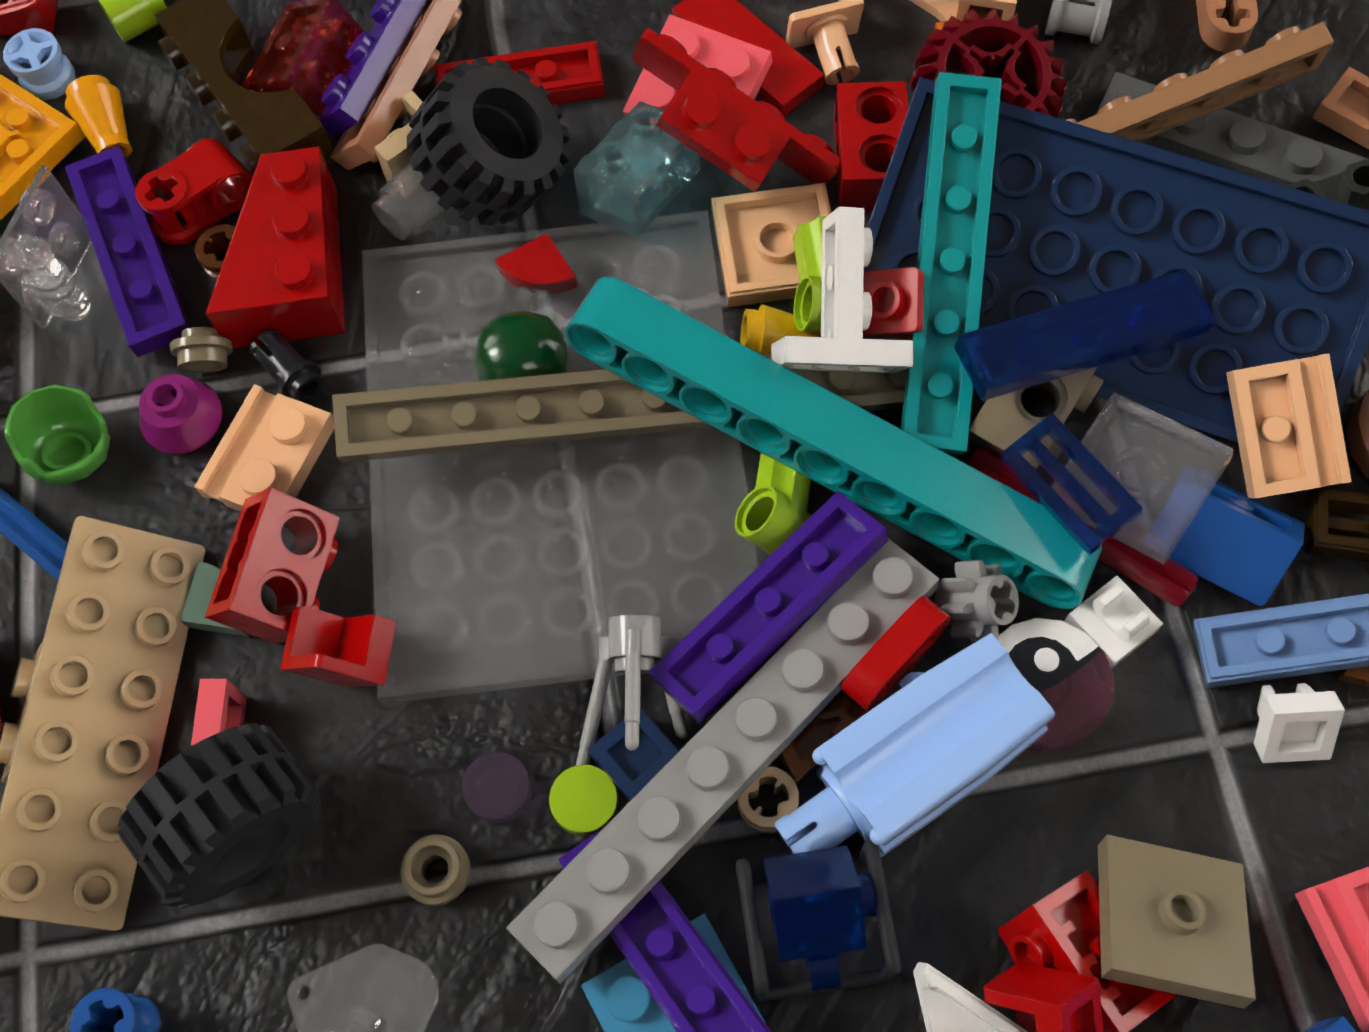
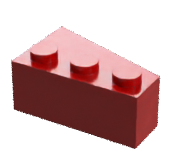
[205,147,345,349]

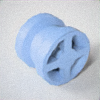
[3,28,76,101]

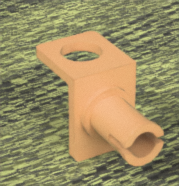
[786,0,864,85]

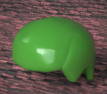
[4,384,111,485]

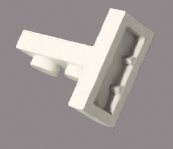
[771,207,913,373]

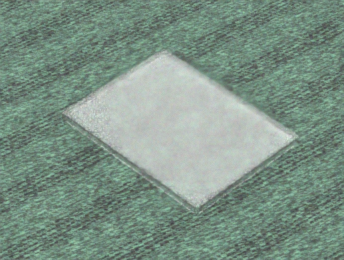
[362,210,758,704]

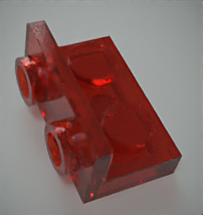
[242,0,364,116]

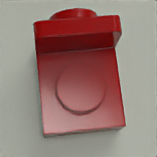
[863,267,924,340]

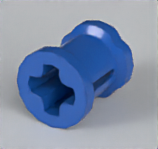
[69,988,161,1032]

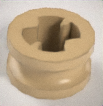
[738,767,799,834]

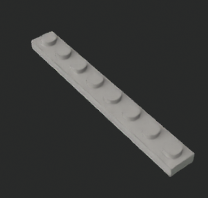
[506,538,939,984]

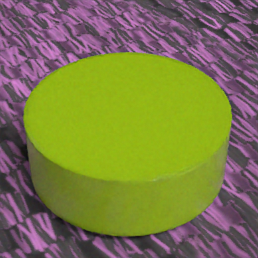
[549,765,619,837]

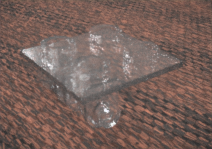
[0,165,91,329]

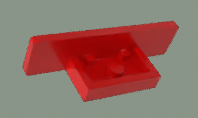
[632,28,841,192]

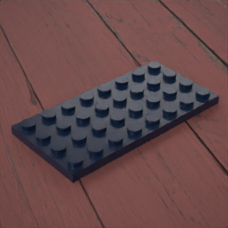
[864,77,1369,444]

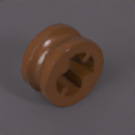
[195,224,235,282]

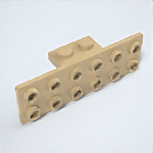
[0,516,205,931]

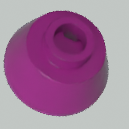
[139,374,223,454]

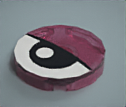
[998,618,1114,752]

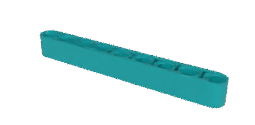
[565,277,1102,609]

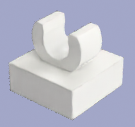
[1064,575,1164,671]
[1253,683,1345,763]

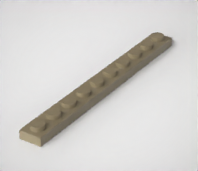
[332,354,907,463]

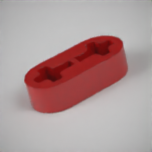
[840,595,951,712]

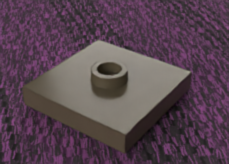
[1098,834,1256,1009]

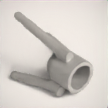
[576,615,688,766]

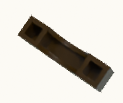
[154,0,335,175]

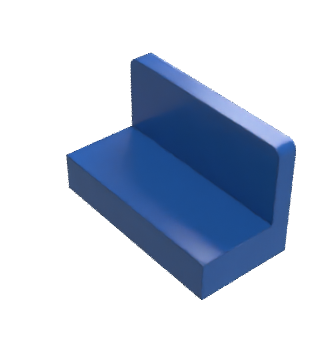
[1145,466,1305,606]

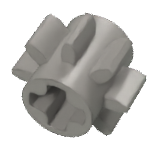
[935,560,1019,641]

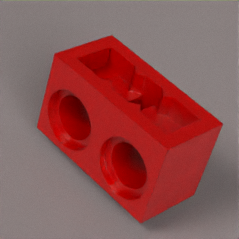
[834,81,910,213]
[204,487,340,644]

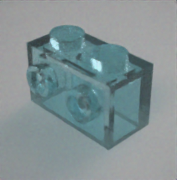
[574,101,701,238]

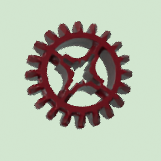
[910,8,1068,118]

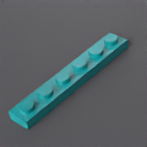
[901,72,1002,455]

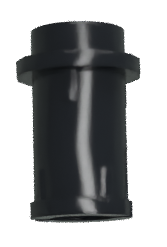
[249,329,324,403]

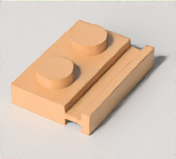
[1226,353,1352,498]
[194,384,335,512]

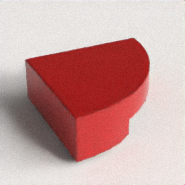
[495,233,578,294]

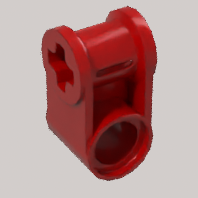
[135,138,253,245]

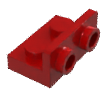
[998,870,1176,1032]

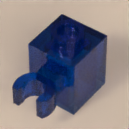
[763,845,876,991]

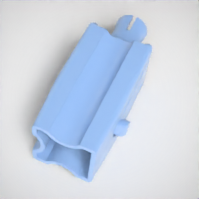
[774,633,1055,869]

